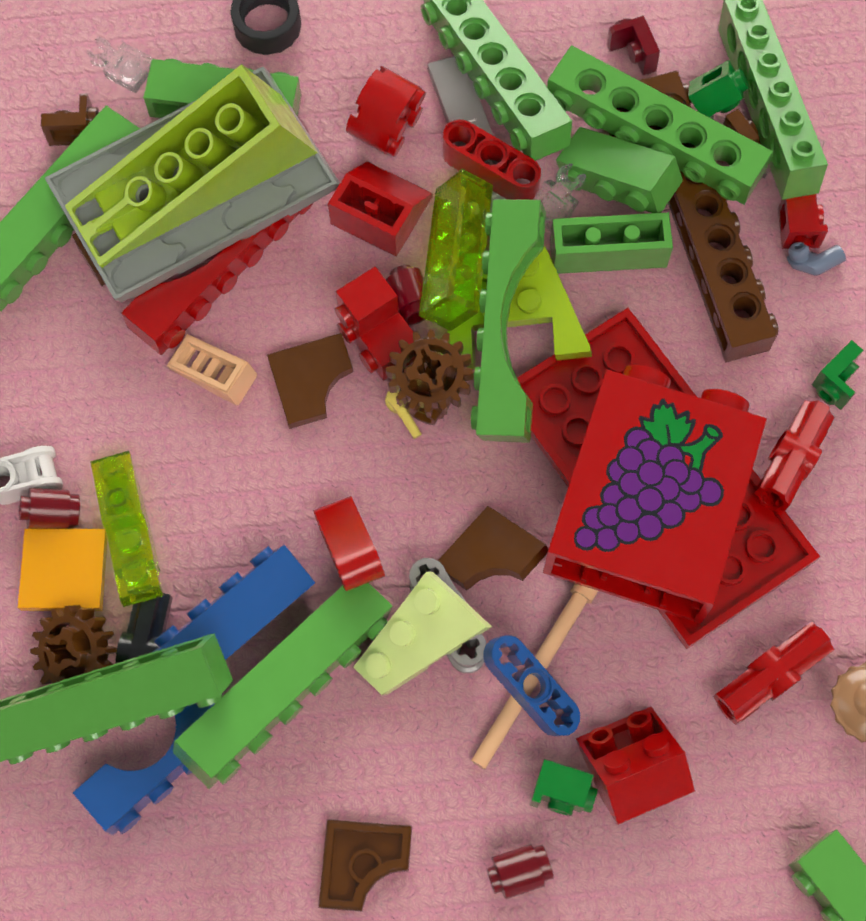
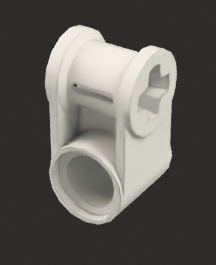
[0,446,63,505]

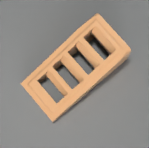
[167,334,257,405]

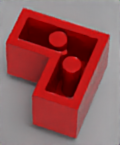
[334,266,415,381]

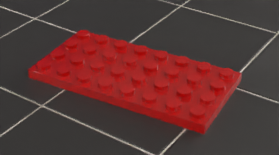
[517,307,820,649]

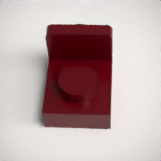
[607,15,660,76]

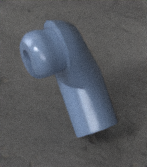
[787,242,846,276]

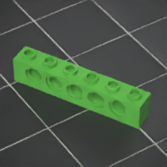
[421,0,572,161]
[718,0,828,200]
[547,45,773,205]

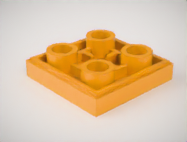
[17,528,108,611]

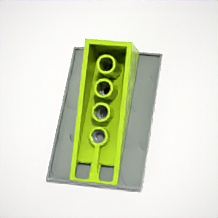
[45,64,340,303]

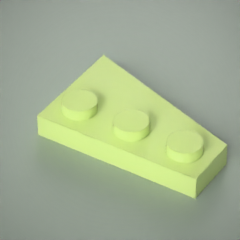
[353,572,492,695]

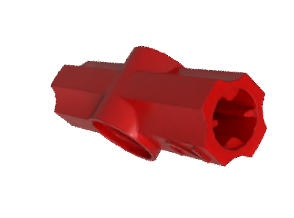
[755,400,835,511]
[713,622,835,725]

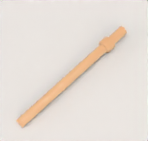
[471,583,598,769]

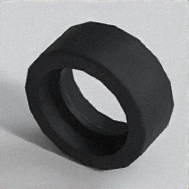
[230,0,302,55]

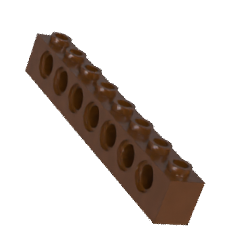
[639,70,779,363]

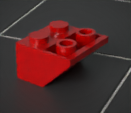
[328,162,433,257]
[576,706,695,825]

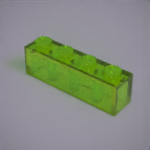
[419,168,493,331]

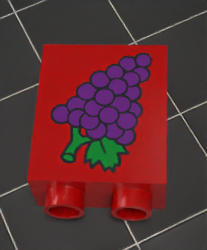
[543,365,767,624]

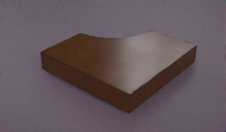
[267,333,353,429]
[438,506,548,590]
[318,819,412,912]

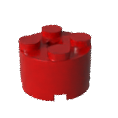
[346,66,426,157]

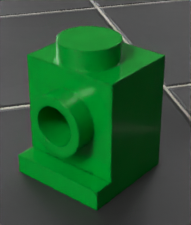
[688,60,750,120]
[530,759,598,816]

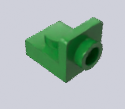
[811,340,864,410]

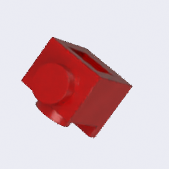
[778,194,828,249]

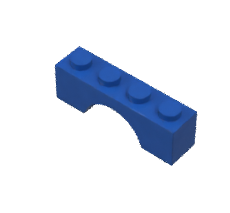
[73,703,215,835]

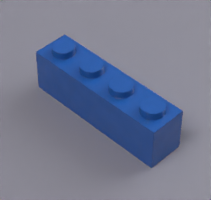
[153,545,316,660]

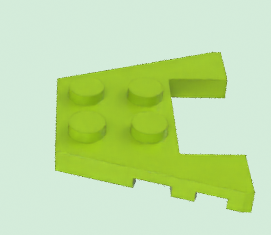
[441,247,592,370]

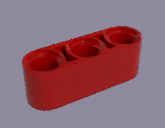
[442,119,541,200]
[313,496,385,591]

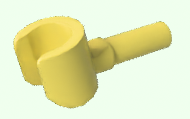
[385,391,422,439]

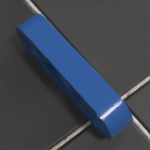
[483,635,580,736]

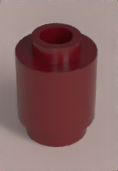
[386,265,433,325]
[19,488,80,529]
[486,844,554,899]

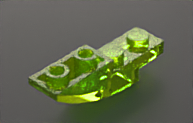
[90,451,164,607]

